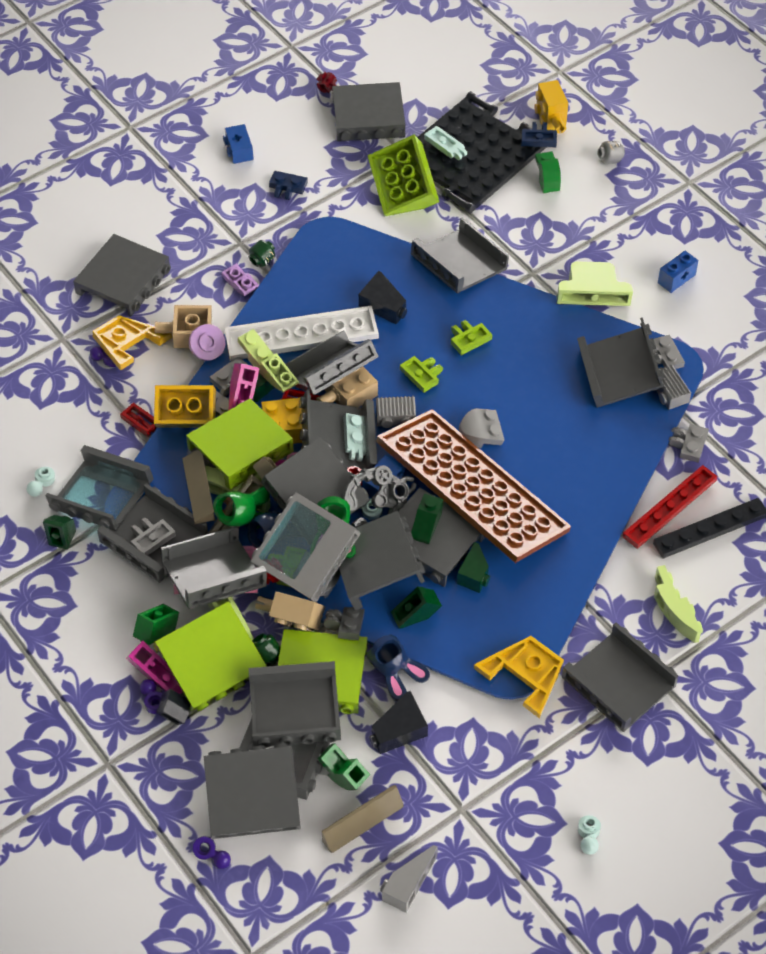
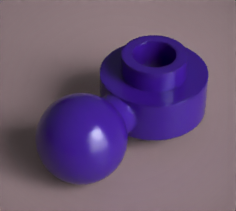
[90,346,116,367]
[139,679,163,714]
[193,836,231,869]

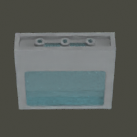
[250,492,361,602]

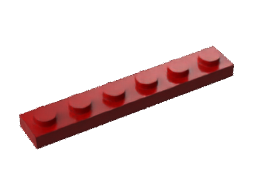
[622,465,718,549]

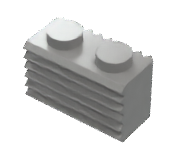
[653,365,691,410]
[376,396,416,428]

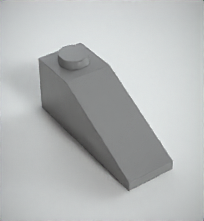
[380,845,438,913]

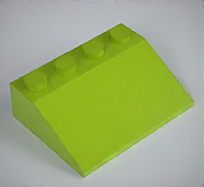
[367,134,440,216]

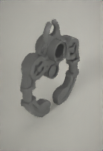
[342,465,417,528]

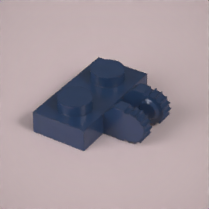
[522,122,557,148]
[269,170,308,200]

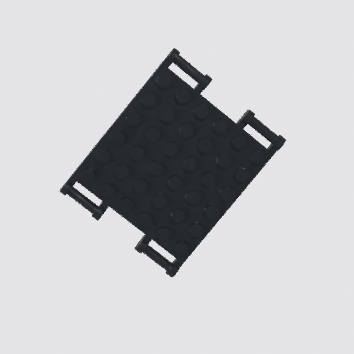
[417,91,547,214]

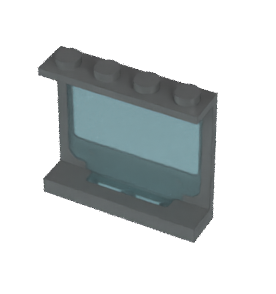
[45,445,154,531]

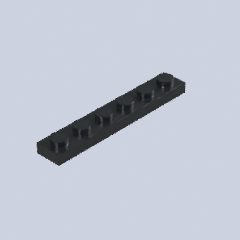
[653,498,766,559]

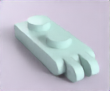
[424,126,467,160]
[343,413,366,462]

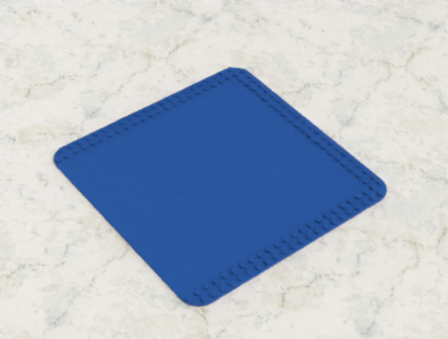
[105,217,704,699]

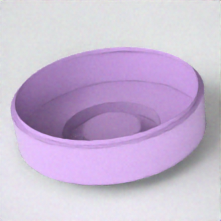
[189,324,225,361]

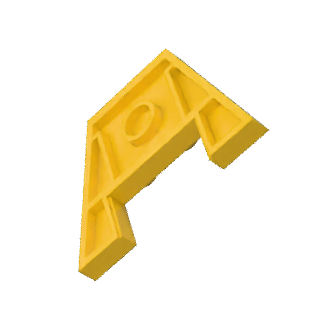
[93,315,172,371]
[474,636,564,719]

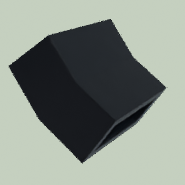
[156,689,190,725]

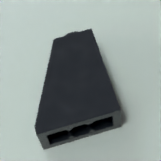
[358,271,407,324]
[369,691,428,754]

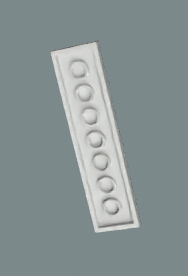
[224,306,379,361]

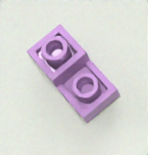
[222,263,259,296]

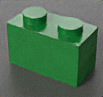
[133,604,180,645]

